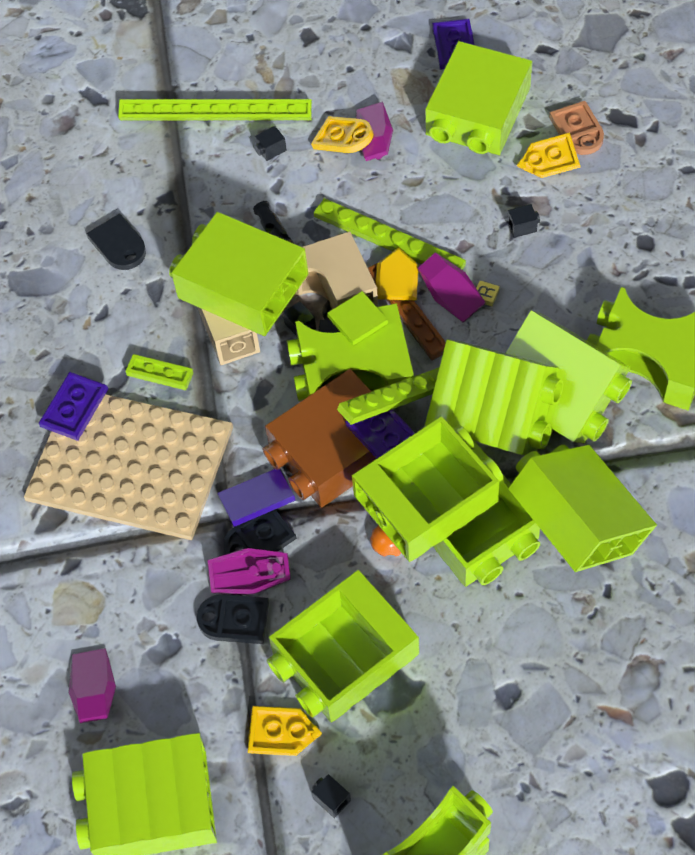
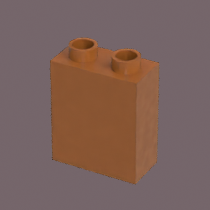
[262,369,377,508]

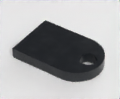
[86,213,146,270]
[224,509,297,555]
[197,594,269,644]

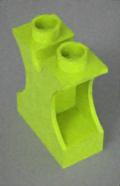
[587,287,695,411]
[287,304,414,402]
[383,786,493,855]

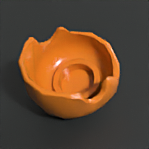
[370,525,401,557]

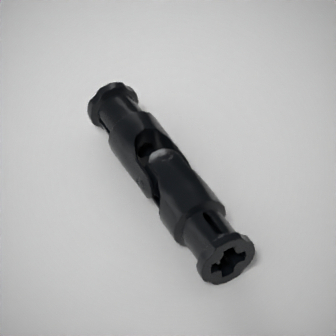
[253,201,294,244]

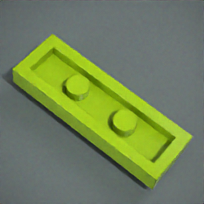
[125,354,193,390]

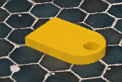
[311,116,373,153]

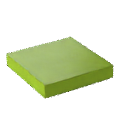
[327,291,388,346]

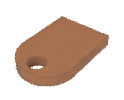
[549,101,604,155]

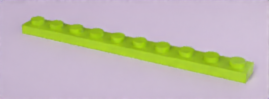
[118,99,312,121]

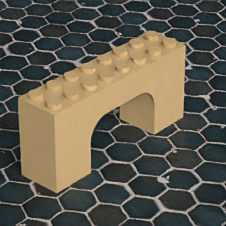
[197,231,378,366]

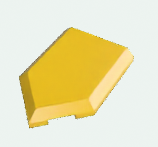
[517,132,580,178]
[376,247,419,300]
[248,706,322,756]

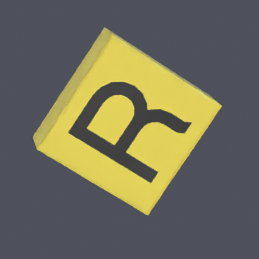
[476,281,500,306]

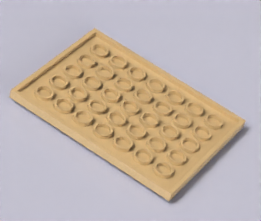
[24,394,233,540]

